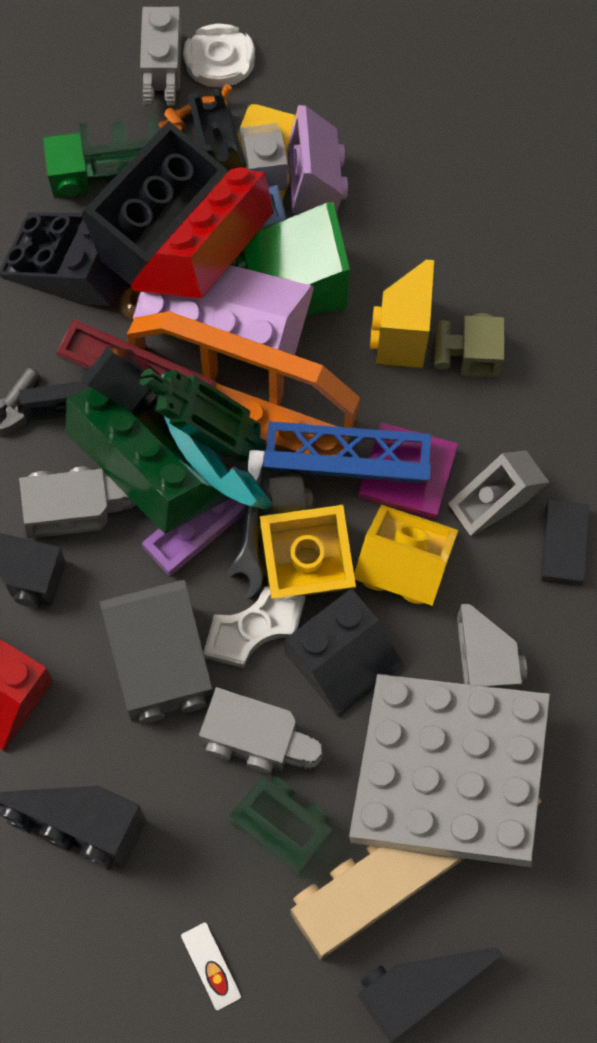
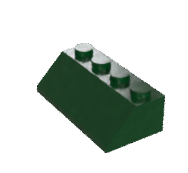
[66,387,230,534]

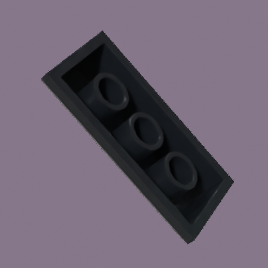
[82,121,228,285]

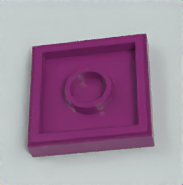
[358,422,458,520]

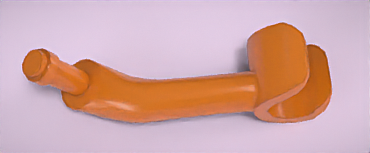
[159,84,232,132]

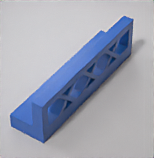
[264,421,431,484]

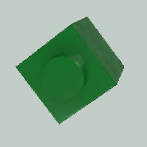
[43,133,90,197]

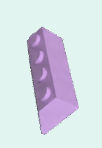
[133,265,314,355]

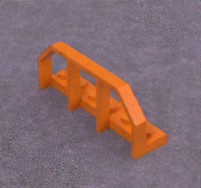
[127,311,360,456]

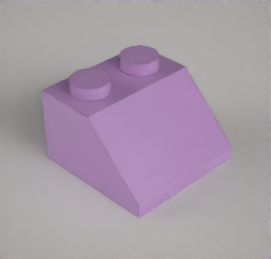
[287,105,348,214]

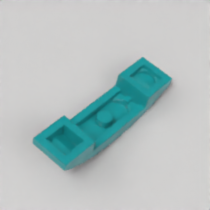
[161,374,273,510]

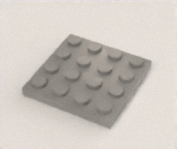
[349,674,550,867]

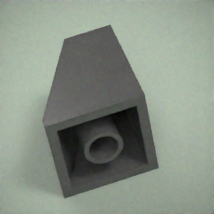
[99,580,213,723]

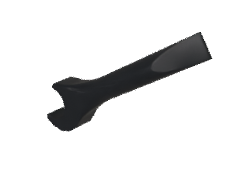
[228,450,267,600]

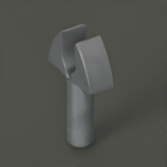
[0,368,40,436]

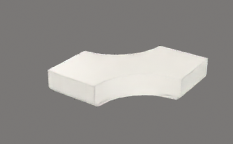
[203,586,306,668]

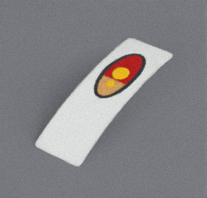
[181,923,241,1010]

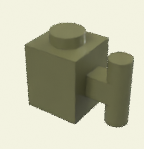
[434,313,504,377]

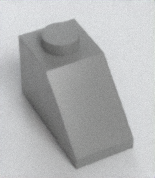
[239,123,287,191]
[448,450,549,536]
[457,604,527,690]

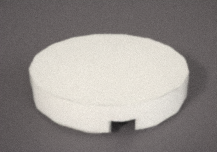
[183,24,255,88]

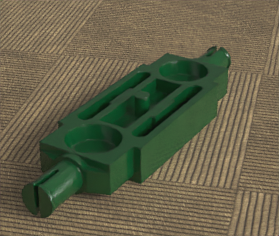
[139,368,277,462]

